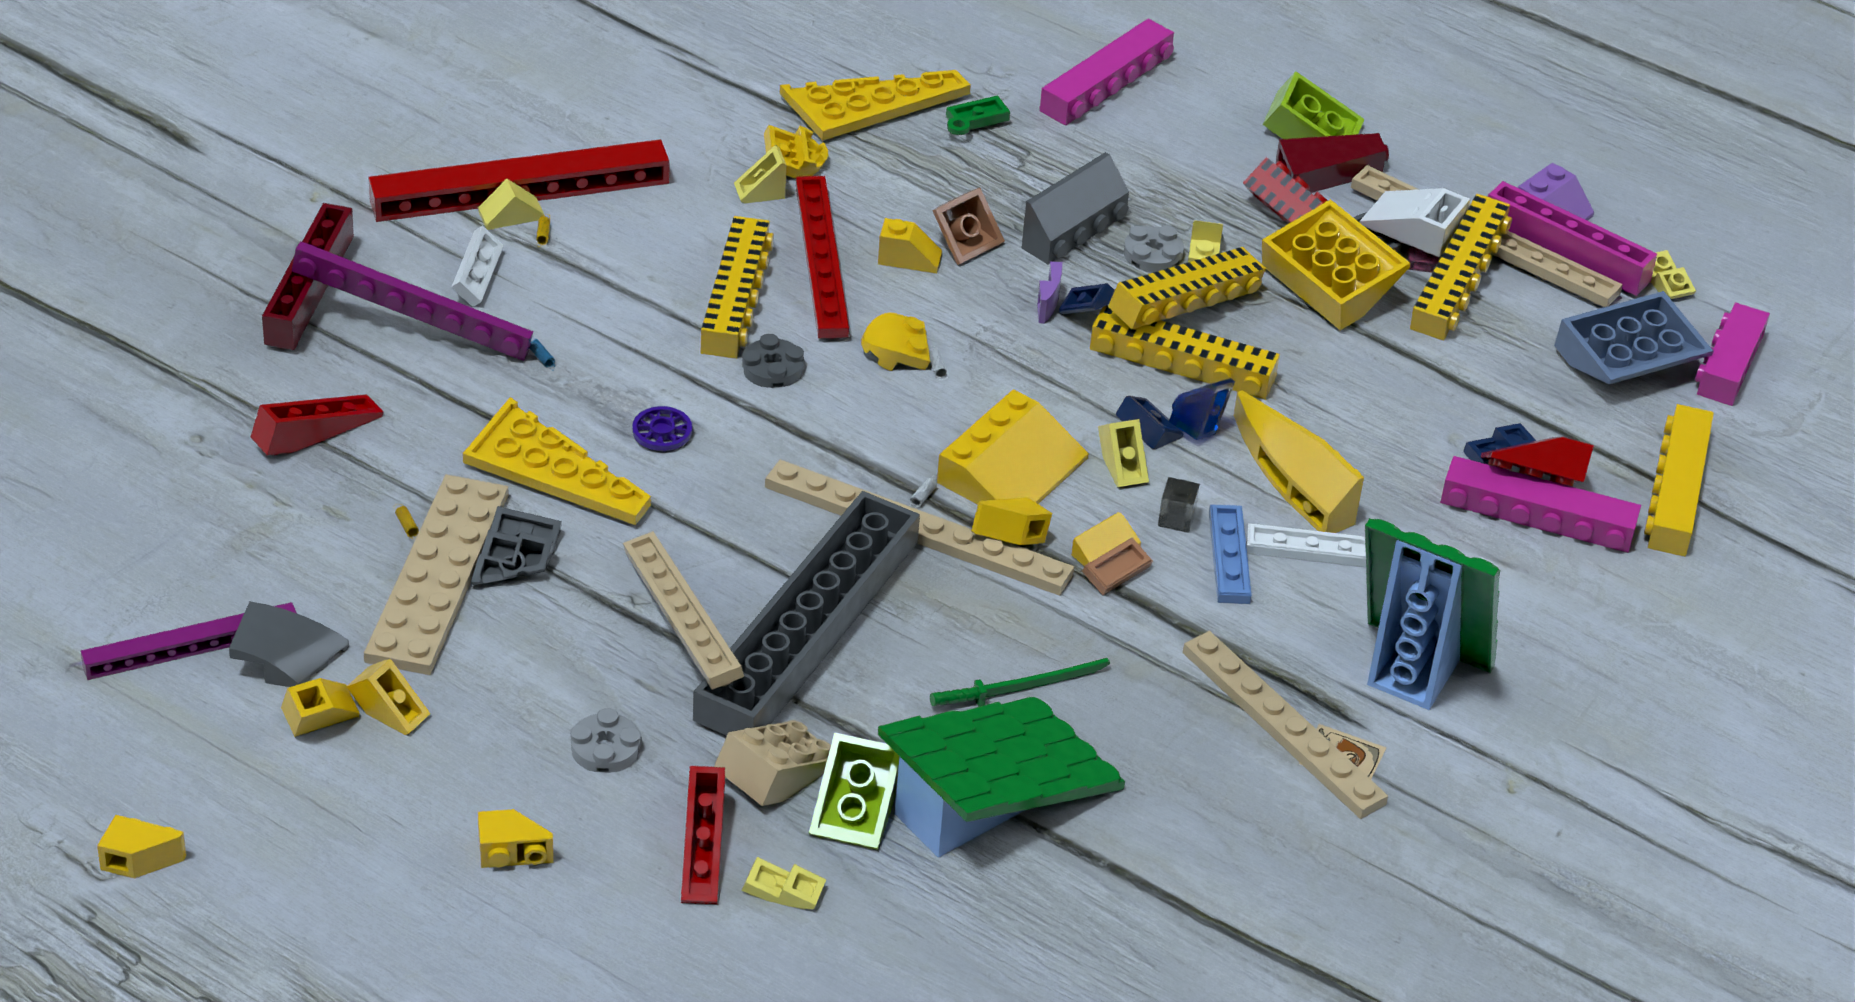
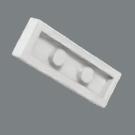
[451,225,504,307]

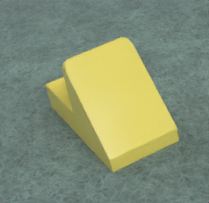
[1188,220,1223,262]

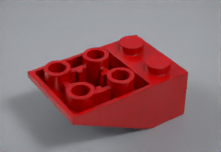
[1481,437,1594,487]

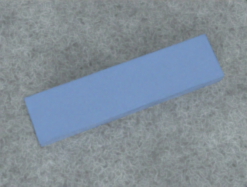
[1209,505,1252,604]

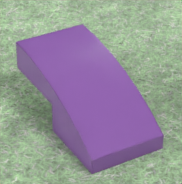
[1037,262,1062,324]

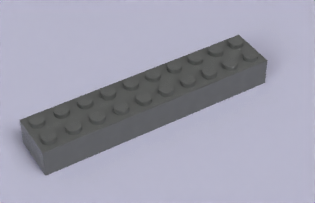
[693,491,920,735]

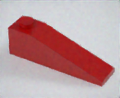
[250,394,384,455]
[681,766,725,904]

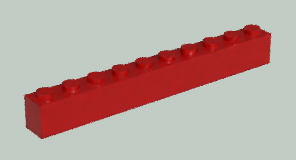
[368,139,669,222]

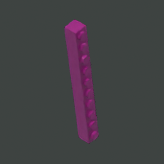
[80,602,297,680]

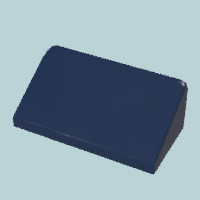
[1058,283,1115,315]
[1116,396,1184,449]

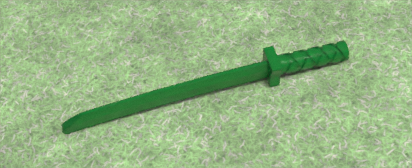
[930,658,1110,707]

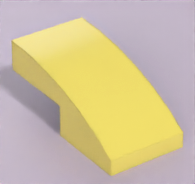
[742,857,827,909]

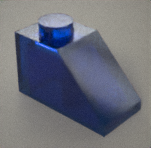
[1169,378,1235,440]

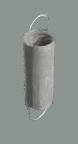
[929,346,948,380]
[910,475,937,508]

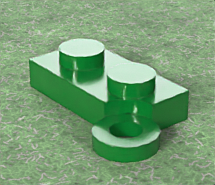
[946,95,1010,135]

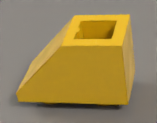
[971,497,1052,545]
[281,678,360,737]
[478,809,554,868]
[97,815,186,879]

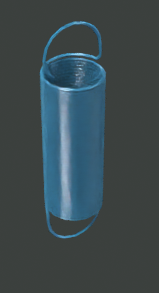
[530,337,555,371]

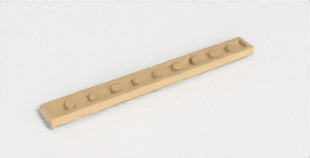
[1351,165,1623,307]
[765,459,1074,596]

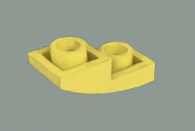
[1651,250,1696,299]

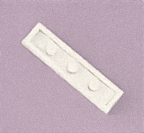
[1246,523,1366,567]

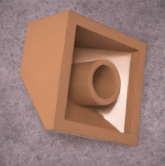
[932,187,1005,265]

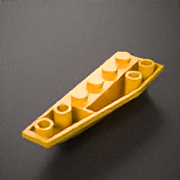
[1233,390,1364,533]

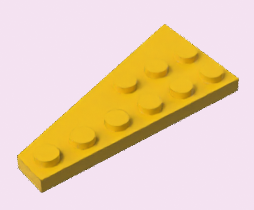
[780,70,971,141]
[463,397,651,525]

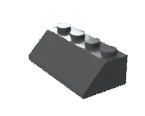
[1021,152,1129,265]

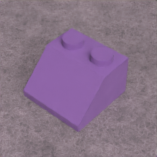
[1518,162,1594,221]

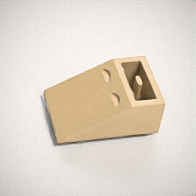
[714,720,831,806]

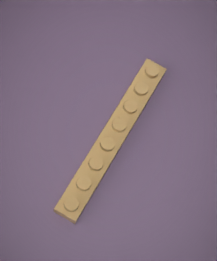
[623,531,744,690]
[1183,631,1388,819]

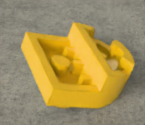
[764,125,828,178]
[861,313,930,371]

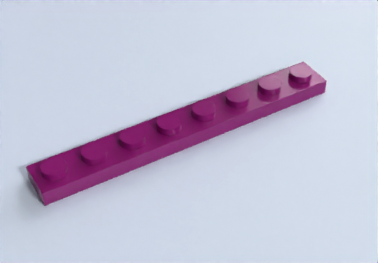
[292,241,534,361]

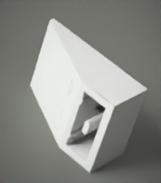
[1360,188,1470,257]

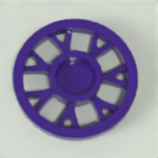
[632,406,692,451]

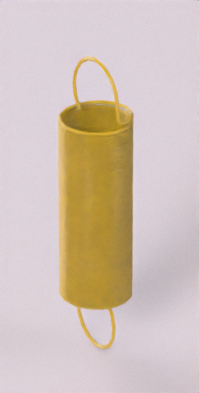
[536,214,550,247]
[393,504,419,539]

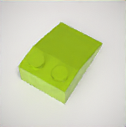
[1262,71,1364,139]
[809,733,899,850]

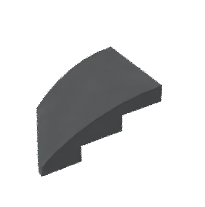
[471,506,562,585]
[229,601,349,687]

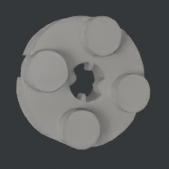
[1123,225,1184,273]
[571,708,641,773]

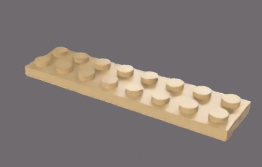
[364,474,509,675]

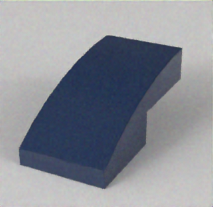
[1463,423,1536,465]

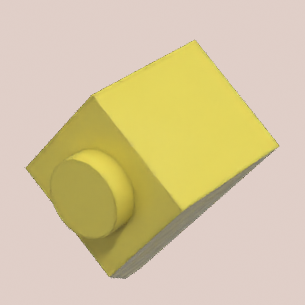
[1098,419,1149,487]

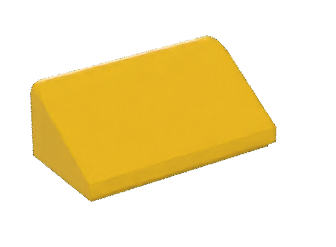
[1071,512,1141,566]

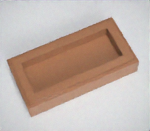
[1082,537,1153,595]

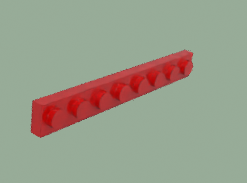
[795,176,849,339]

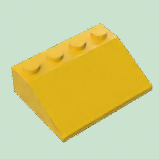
[1262,199,1410,330]
[937,389,1089,505]

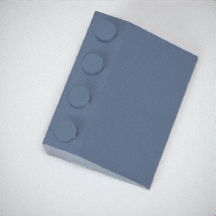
[1554,291,1713,384]

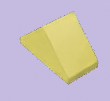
[734,145,787,204]
[478,179,545,230]

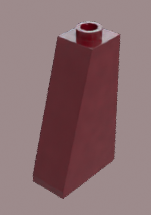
[1275,133,1389,193]

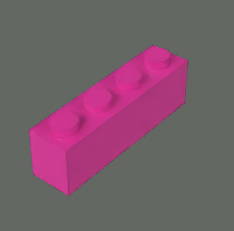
[1695,302,1770,406]

